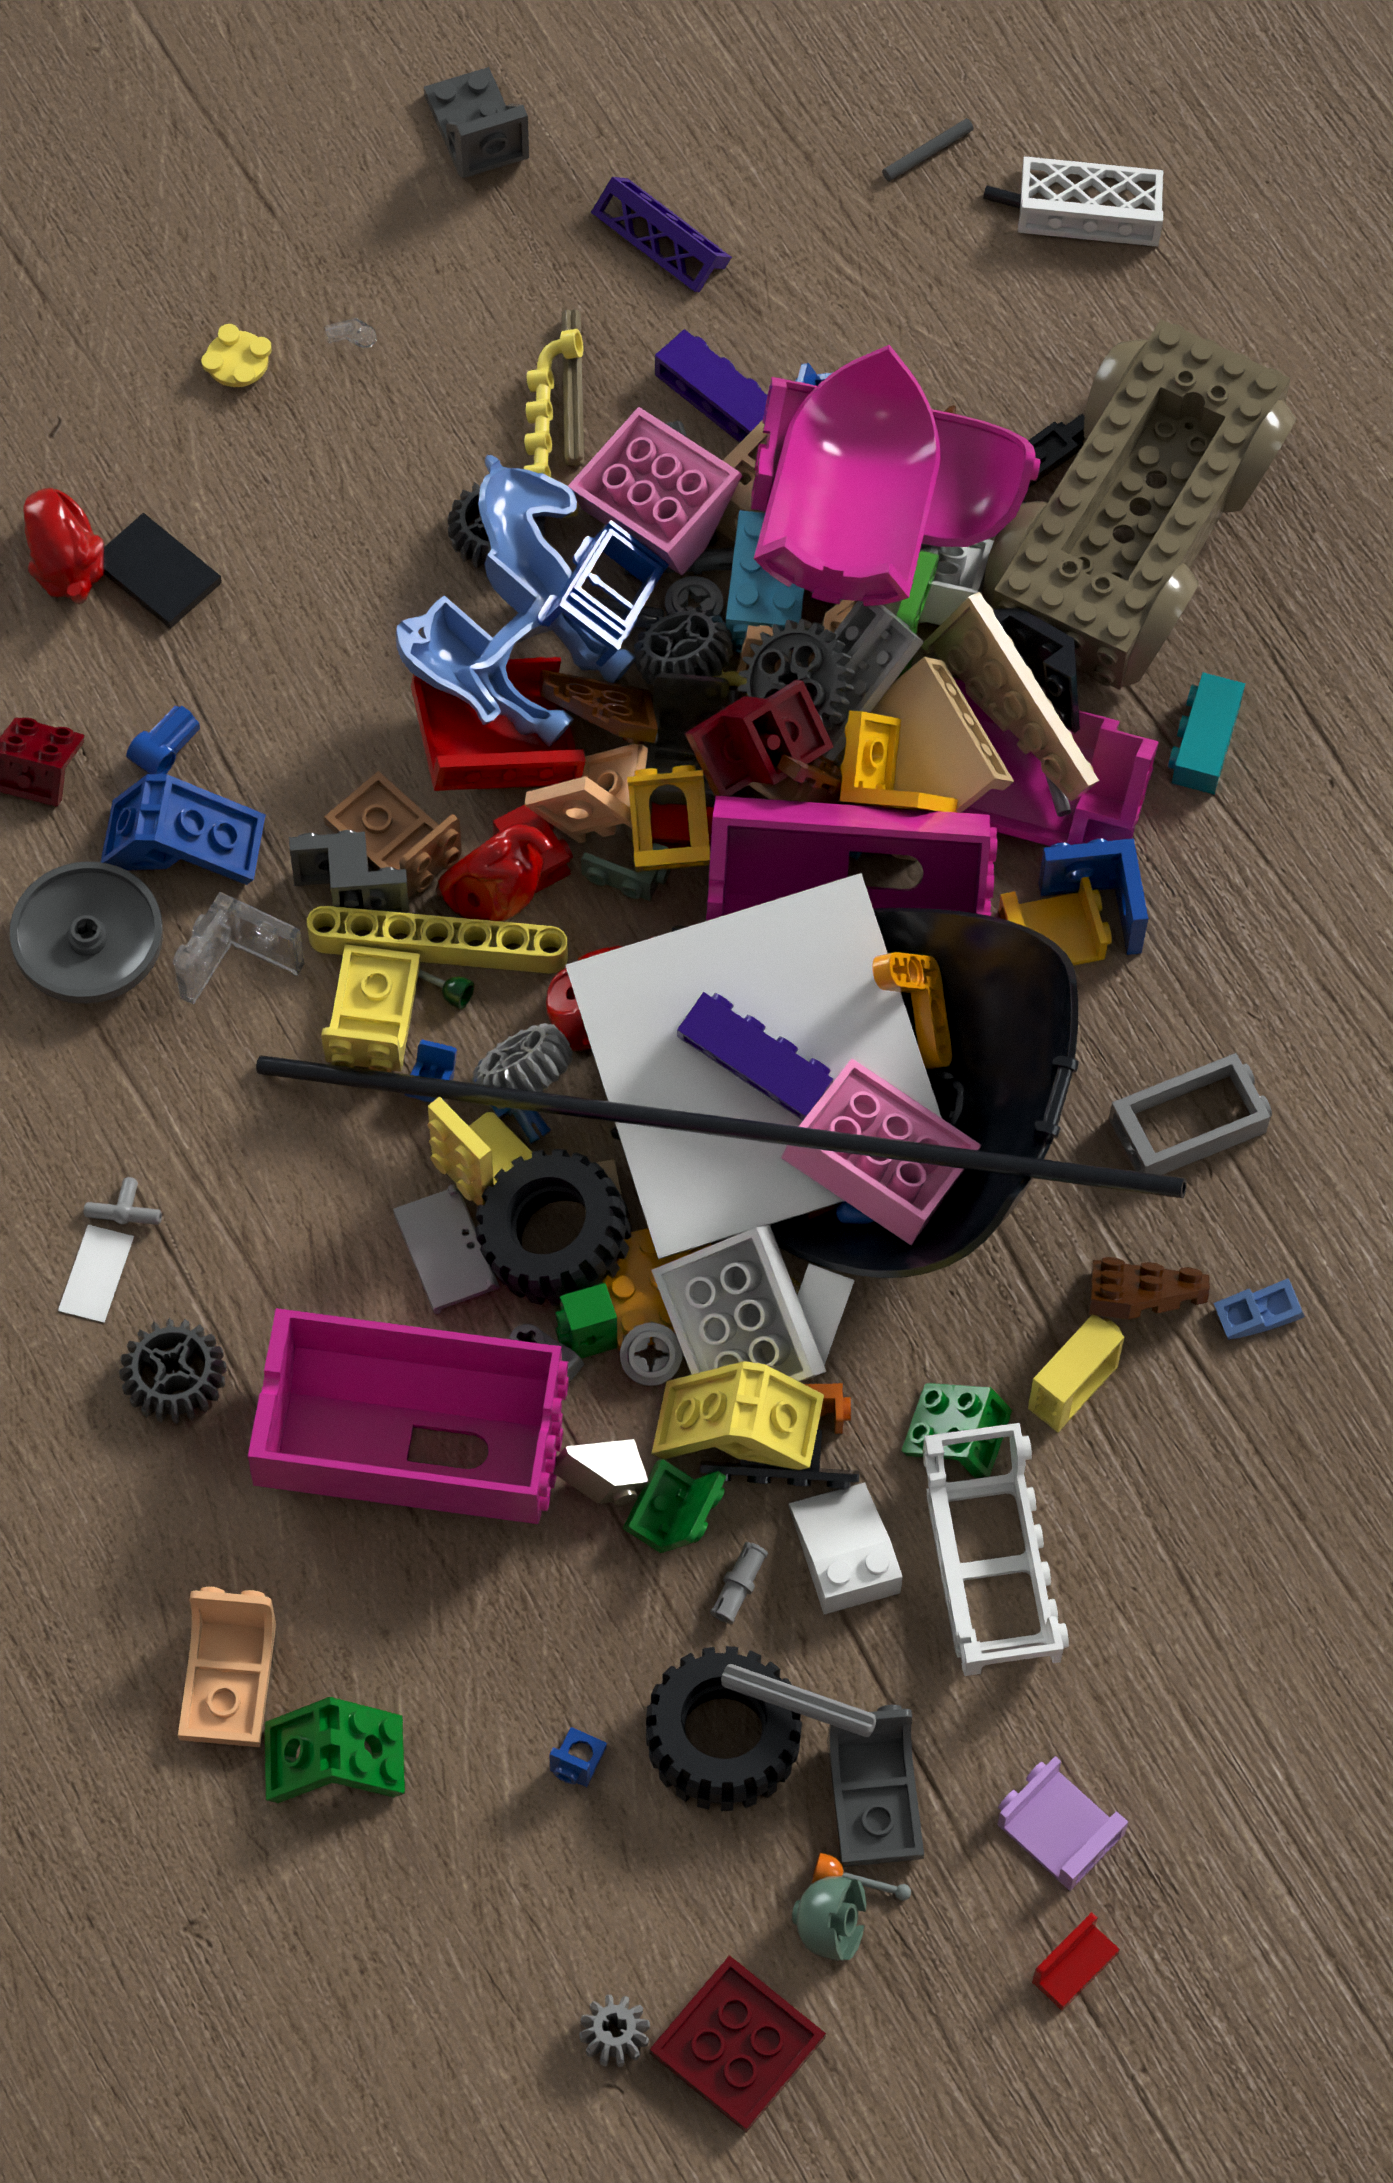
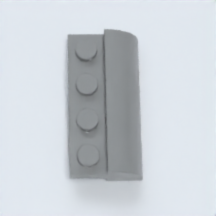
[809,601,924,761]

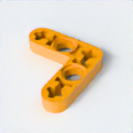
[872,952,952,1070]

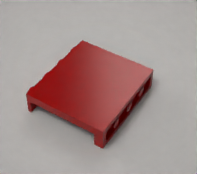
[411,657,586,791]

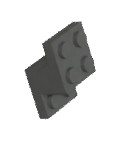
[289,830,410,913]

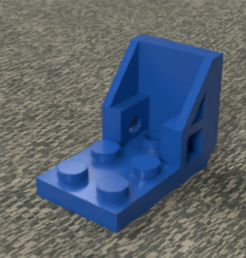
[101,774,266,885]

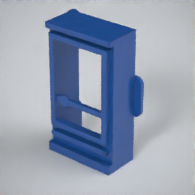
[537,520,669,667]

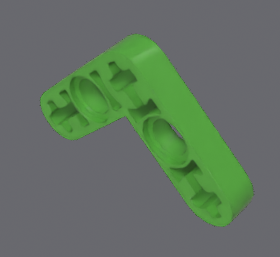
[896,550,939,680]

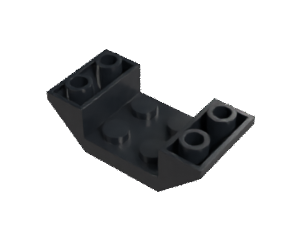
[993,607,1080,733]

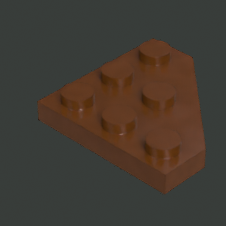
[538,669,658,744]
[1089,1257,1210,1320]

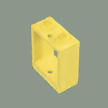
[1028,1315,1125,1432]

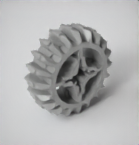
[472,1023,573,1109]

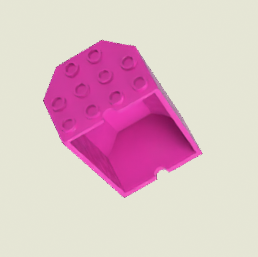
[706,796,997,921]
[248,1308,569,1524]

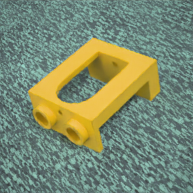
[627,765,710,872]

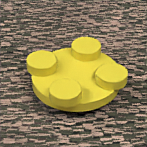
[201,324,272,387]

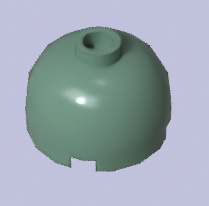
[792,1876,866,1961]

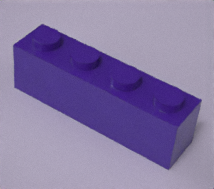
[655,329,767,443]
[677,992,833,1121]

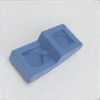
[1214,1278,1305,1340]

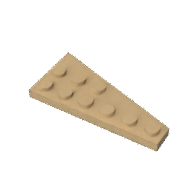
[921,592,1099,801]

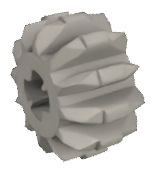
[579,1994,650,2067]

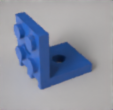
[1038,838,1148,955]

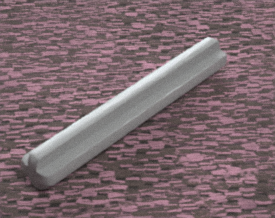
[721,1664,876,1737]

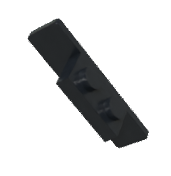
[700,1428,860,1489]

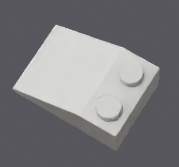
[789,1482,903,1614]

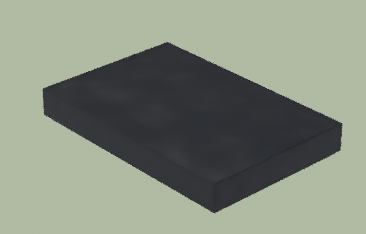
[103,512,222,629]

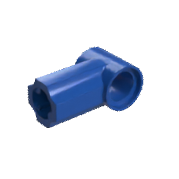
[126,705,200,774]

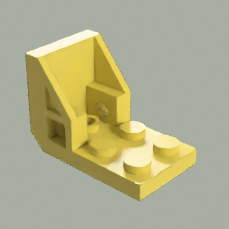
[651,1361,824,1470]

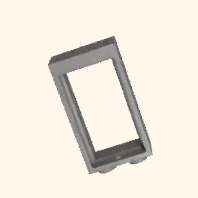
[1109,1053,1272,1175]

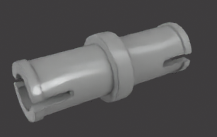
[710,1542,768,1624]

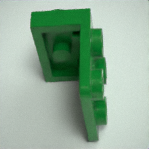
[622,1459,726,1553]

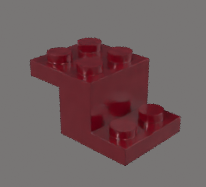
[685,680,834,798]

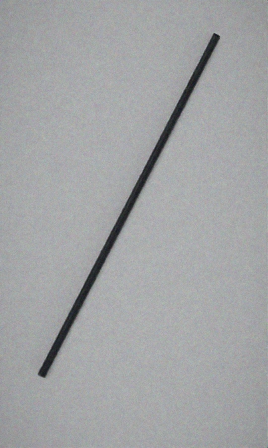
[256,1055,1187,1198]

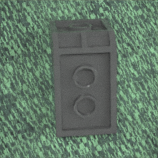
[424,67,529,178]

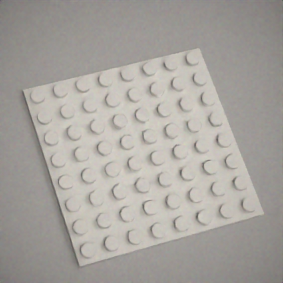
[565,873,941,1260]

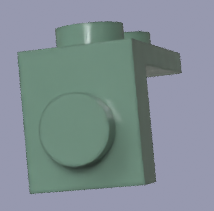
[581,842,671,901]

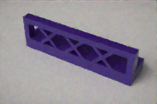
[591,177,732,292]

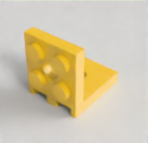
[840,710,958,812]

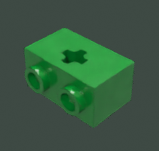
[555,1283,618,1359]

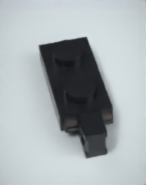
[1028,414,1085,489]

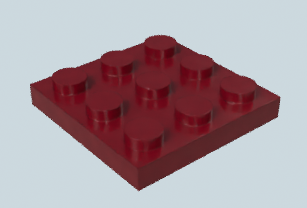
[649,1955,826,2133]

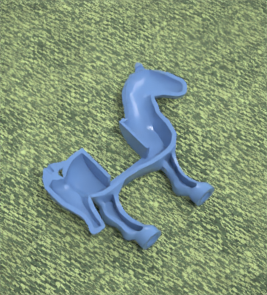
[396,455,636,747]

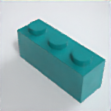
[1168,672,1246,795]

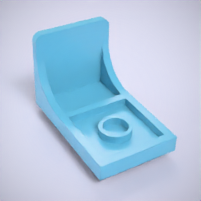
[726,510,805,653]

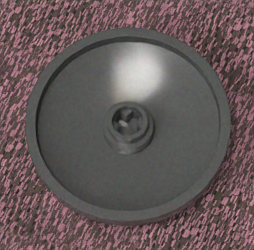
[9,862,163,1004]

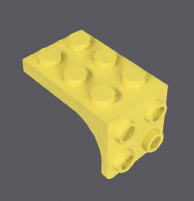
[321,944,421,1072]
[428,1097,532,1206]

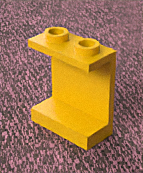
[998,877,1112,966]

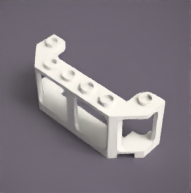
[923,1423,1069,1676]

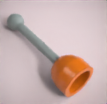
[811,1853,911,1901]

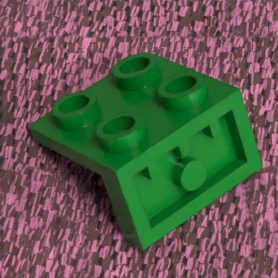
[902,1383,1012,1479]

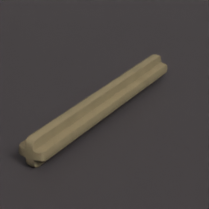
[562,309,584,466]

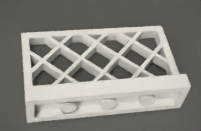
[1018,156,1163,247]

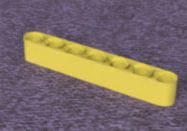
[307,906,568,974]

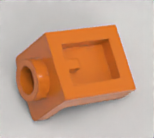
[805,1383,851,1434]

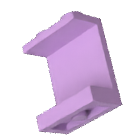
[997,1756,1128,1891]

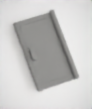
[393,1184,500,1314]

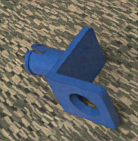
[474,1079,551,1144]

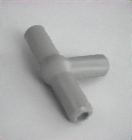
[83,1177,162,1225]

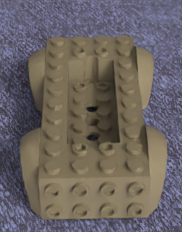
[984,319,1296,690]

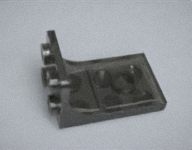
[646,673,729,807]

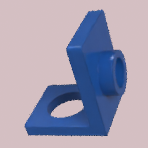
[549,1727,607,1787]

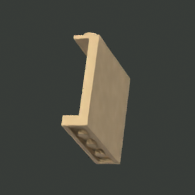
[836,657,1014,861]

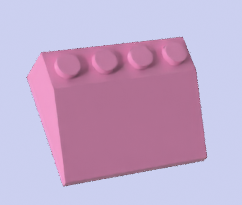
[568,407,742,575]
[781,1059,981,1245]

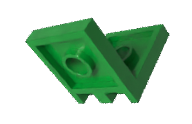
[264,1697,405,1803]

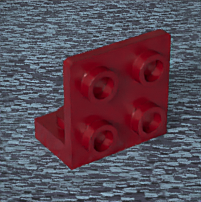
[0,717,85,807]

